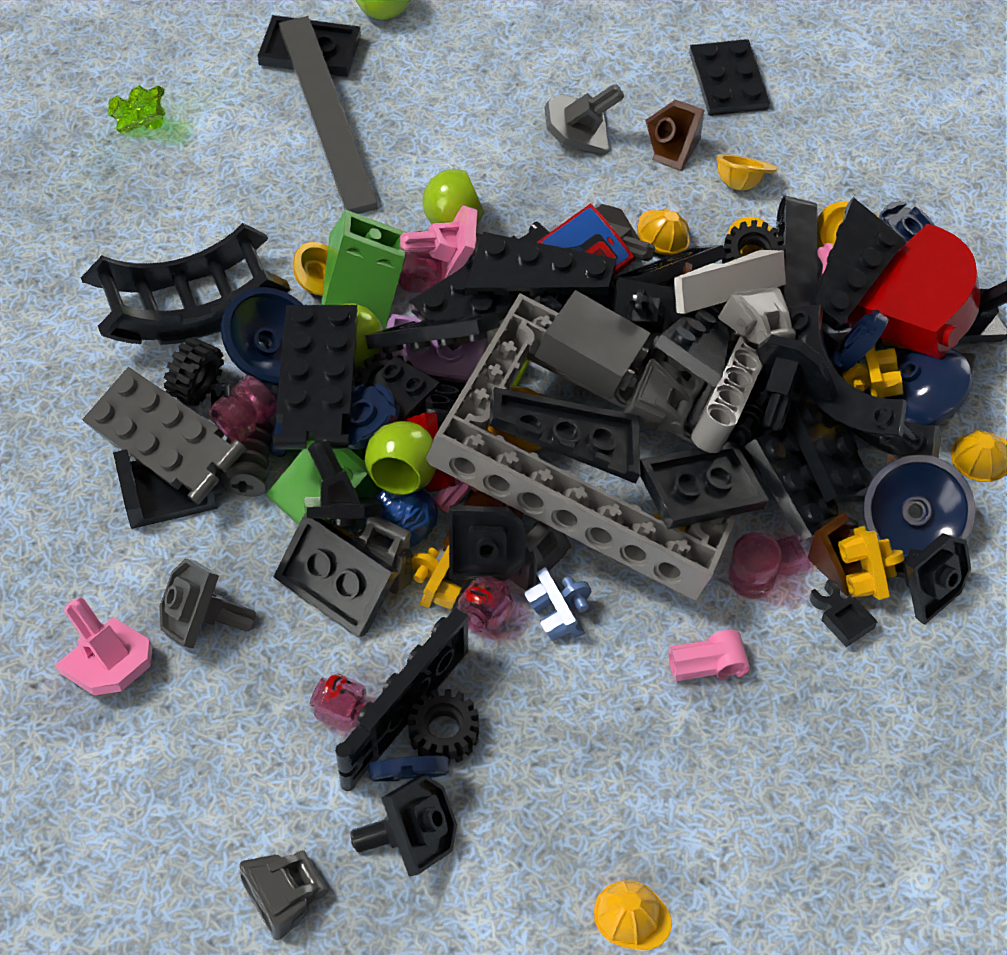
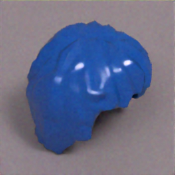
[365,489,438,548]

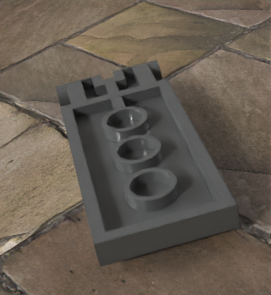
[82,367,246,505]

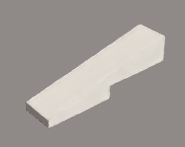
[674,250,786,314]

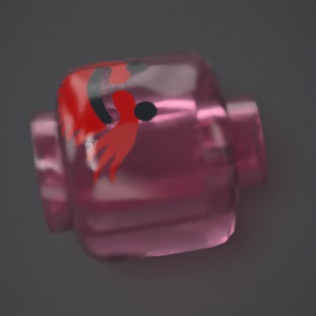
[458,575,514,632]
[309,673,368,732]

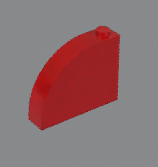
[848,224,981,359]

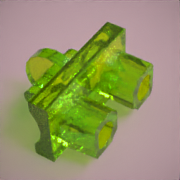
[108,85,165,133]

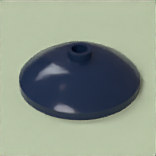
[221,287,303,386]
[884,348,973,426]
[863,455,975,558]

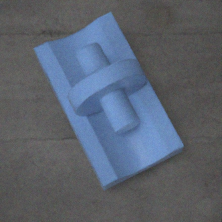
[524,567,592,641]

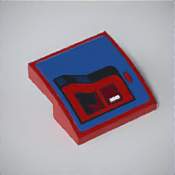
[537,203,635,296]

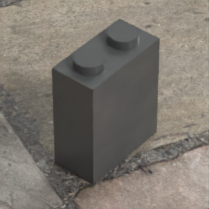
[535,290,651,400]

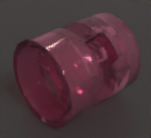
[399,231,443,293]
[208,375,277,443]
[728,532,782,599]

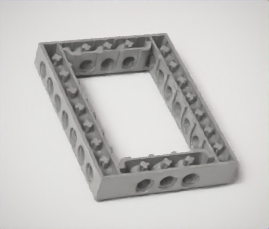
[426,294,772,601]

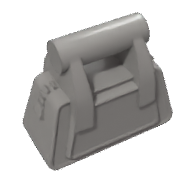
[718,287,796,345]

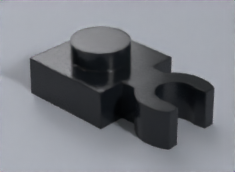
[809,579,877,647]

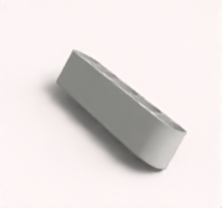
[691,335,762,453]

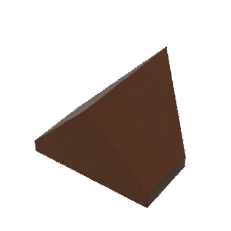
[645,99,705,170]
[807,513,862,596]

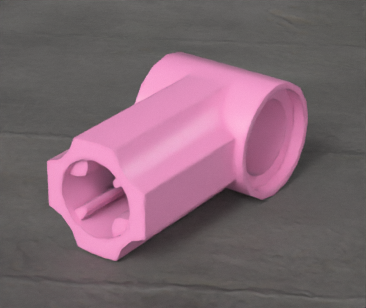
[668,630,750,681]

